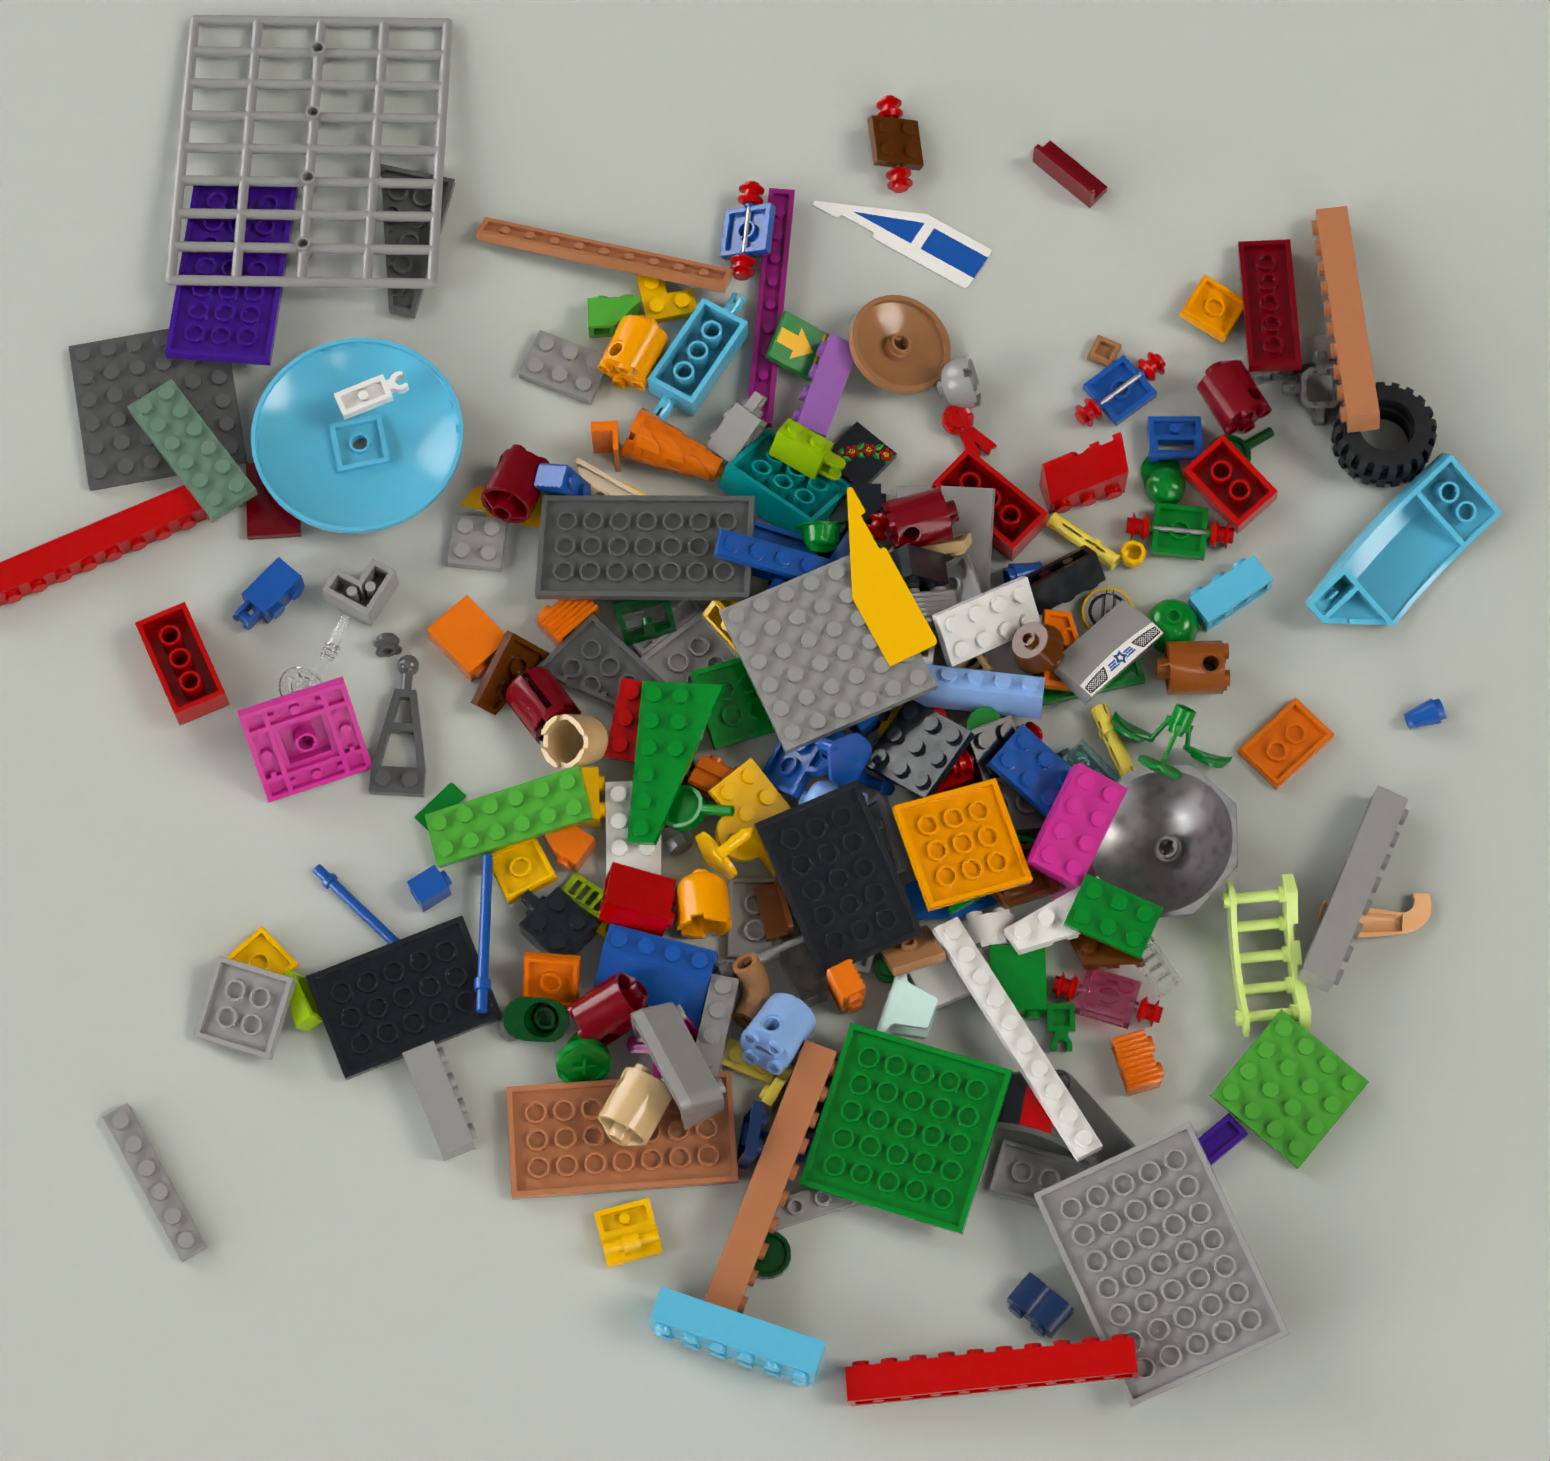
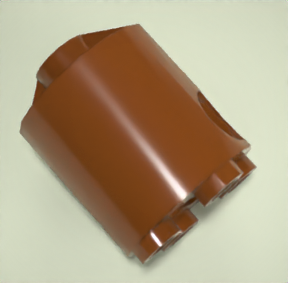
[1156,640,1230,695]

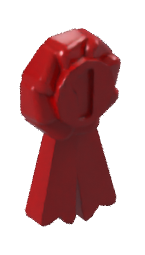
[941,405,997,457]

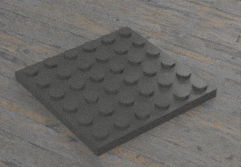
[68,329,247,491]

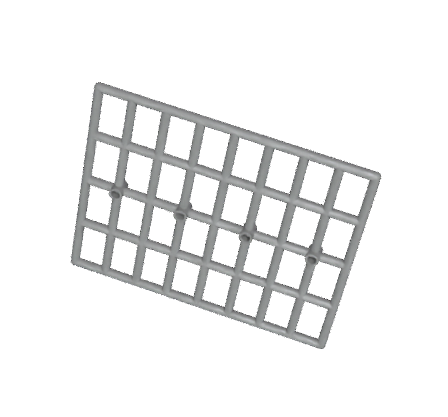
[165,15,453,289]

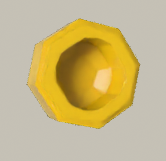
[1119,540,1147,569]

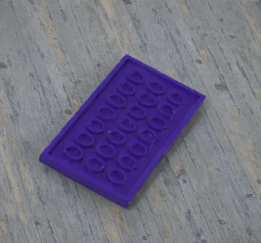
[165,186,298,366]

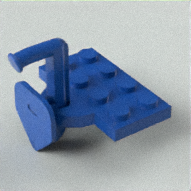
[762,731,895,800]

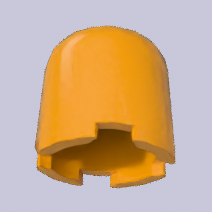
[676,869,732,939]

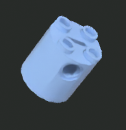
[740,993,816,1075]

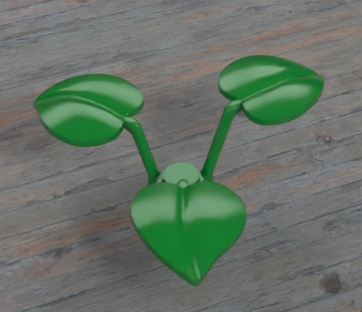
[1111,704,1232,780]

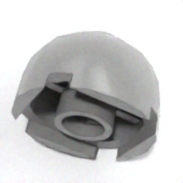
[937,355,982,409]

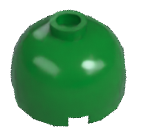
[1147,599,1199,653]

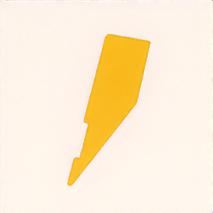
[847,487,937,666]

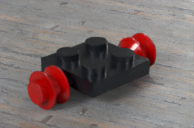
[949,715,1043,783]

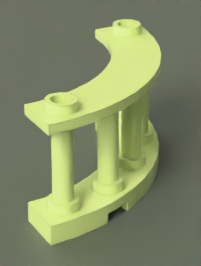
[1222,873,1311,1038]

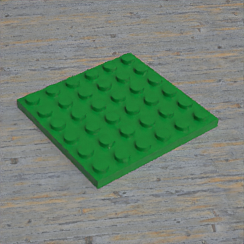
[799,1023,1013,1235]

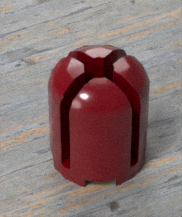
[506,667,581,744]

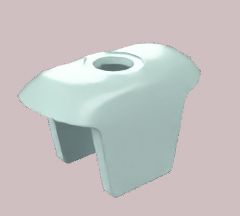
[876,973,937,1039]

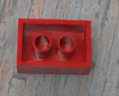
[1183,434,1278,534]

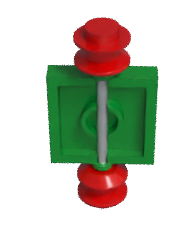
[1126,502,1234,561]

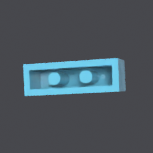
[1188,555,1273,632]

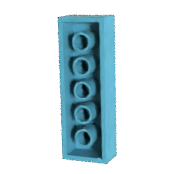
[650,1286,826,1387]

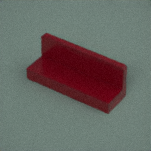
[1032,140,1108,208]

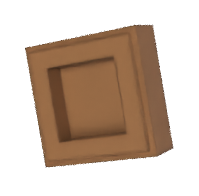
[1087,335,1122,368]

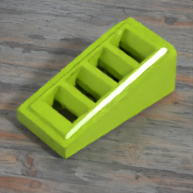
[561,872,603,925]
[285,970,323,1032]

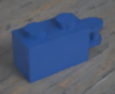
[233,557,305,630]

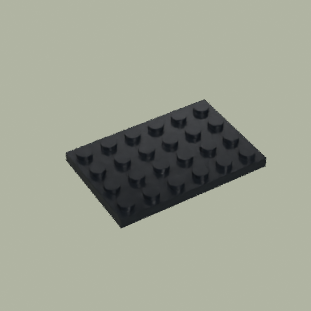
[754,780,923,978]
[306,915,502,1080]

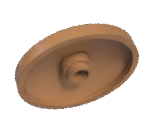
[849,295,951,395]

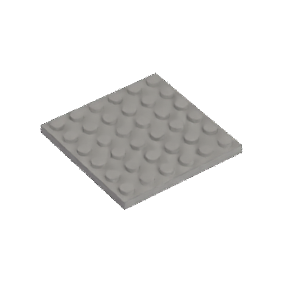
[719,555,937,754]

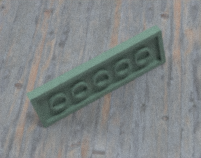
[127,379,258,522]

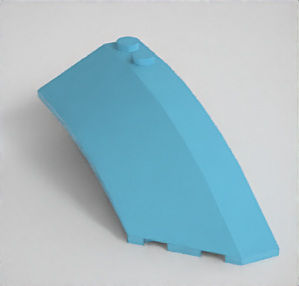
[1304,453,1502,625]

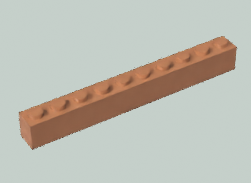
[1311,206,1380,433]
[704,1040,838,1314]

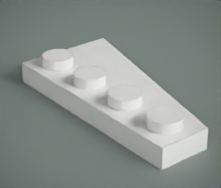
[1004,876,1100,955]

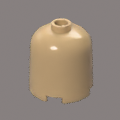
[541,714,609,769]

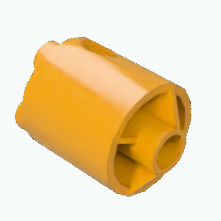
[597,315,668,391]

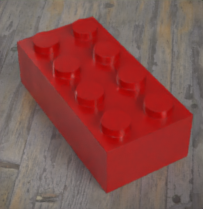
[932,448,1048,562]
[135,602,230,726]

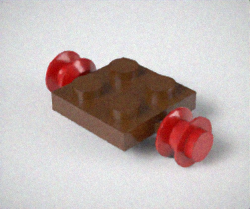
[867,95,924,193]

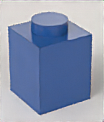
[407,865,452,912]

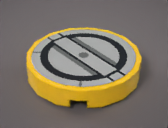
[1081,587,1134,630]

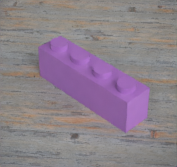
[791,334,854,438]

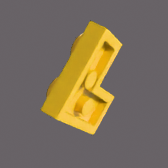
[637,275,697,323]

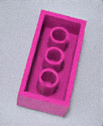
[1026,763,1128,889]

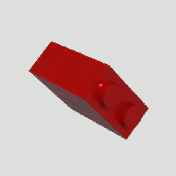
[598,862,676,937]

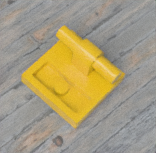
[594,1198,663,1269]

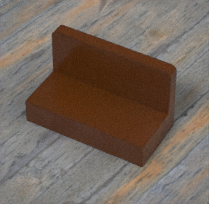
[754,876,794,942]

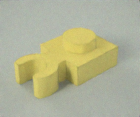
[759,1064,795,1114]

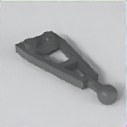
[369,655,426,797]

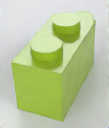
[769,418,846,481]

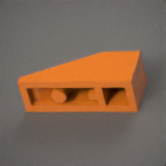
[542,826,596,873]

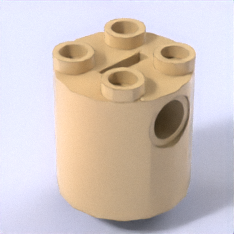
[597,1064,672,1146]

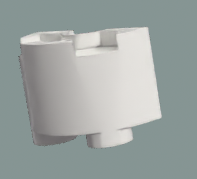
[962,907,1016,954]

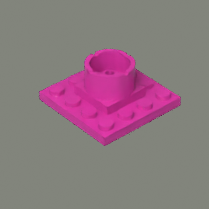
[237,676,371,802]

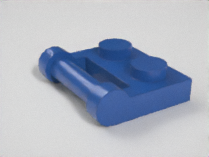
[1147,416,1203,463]

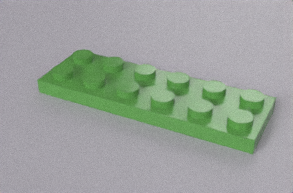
[425,766,594,868]

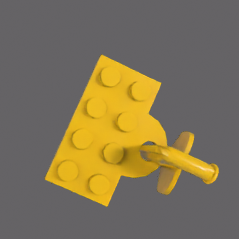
[695,758,791,880]

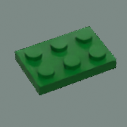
[1063,873,1163,960]

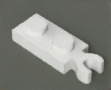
[334,371,409,420]

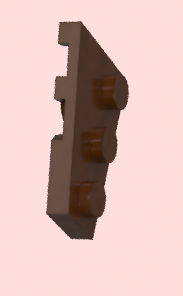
[470,630,550,716]

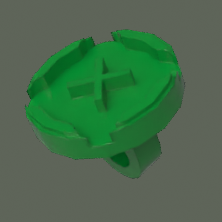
[555,1032,611,1083]

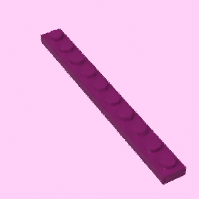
[748,188,795,428]

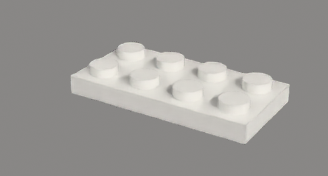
[932,576,1041,667]
[605,781,662,877]

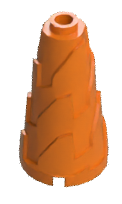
[621,408,726,481]

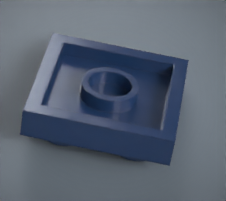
[737,1100,768,1169]

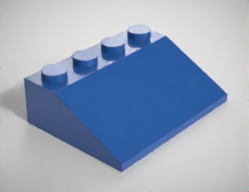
[593,923,719,1029]

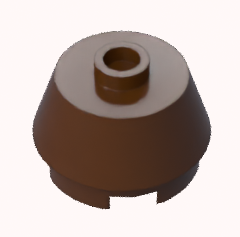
[1012,622,1065,675]

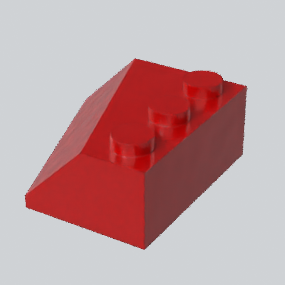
[1039,432,1129,514]

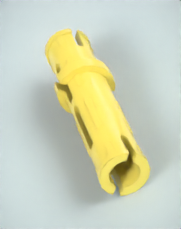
[1046,512,1121,570]
[1090,703,1135,779]

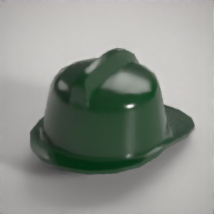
[502,997,569,1042]

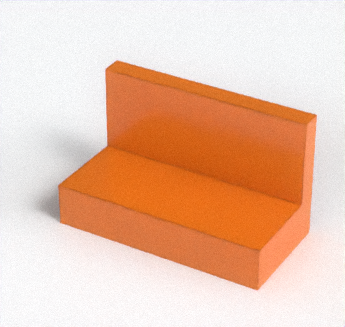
[591,420,621,472]

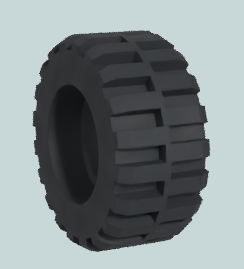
[1331,382,1437,488]

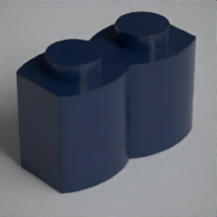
[1007,1272,1074,1339]

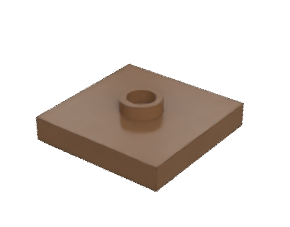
[879,925,946,977]

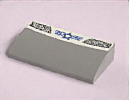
[1053,600,1164,705]

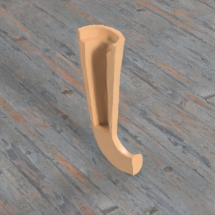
[1319,893,1431,938]

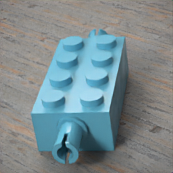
[647,292,748,421]

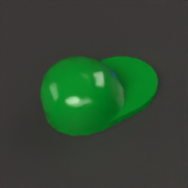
[1141,457,1186,504]

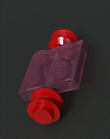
[1051,969,1164,1029]

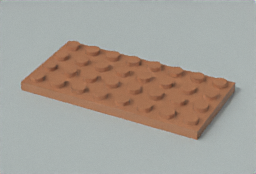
[506,1071,739,1200]

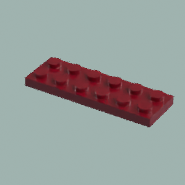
[1238,239,1302,372]

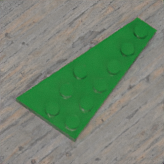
[627,681,725,845]

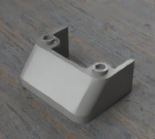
[630,1002,726,1130]

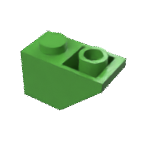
[587,294,641,338]

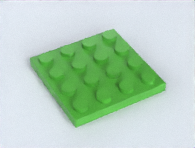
[1210,1009,1369,1169]

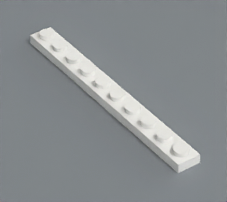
[933,917,1103,1162]

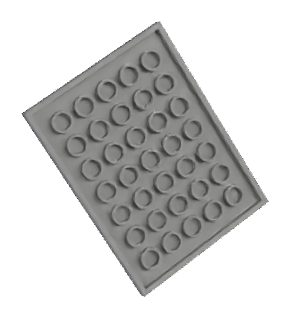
[1033,1121,1290,1407]

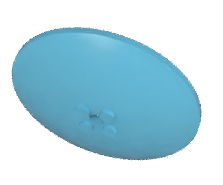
[251,338,464,534]

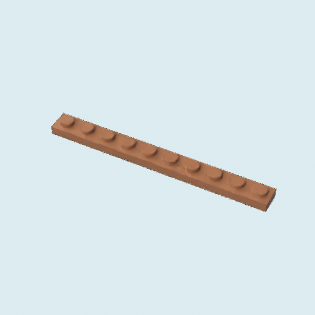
[476,217,733,293]

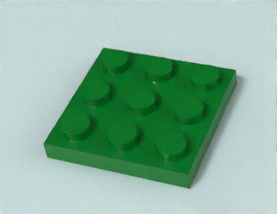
[689,657,775,750]

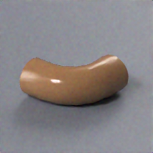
[733,952,770,1029]

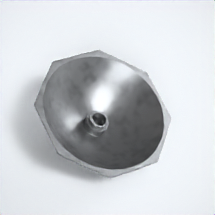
[1087,765,1238,918]

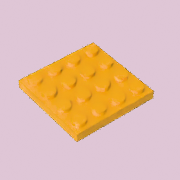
[892,778,1033,912]

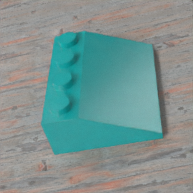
[718,429,849,535]

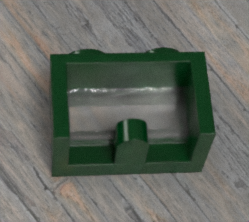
[613,600,677,646]

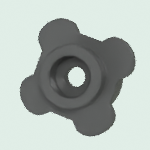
[373,633,402,657]

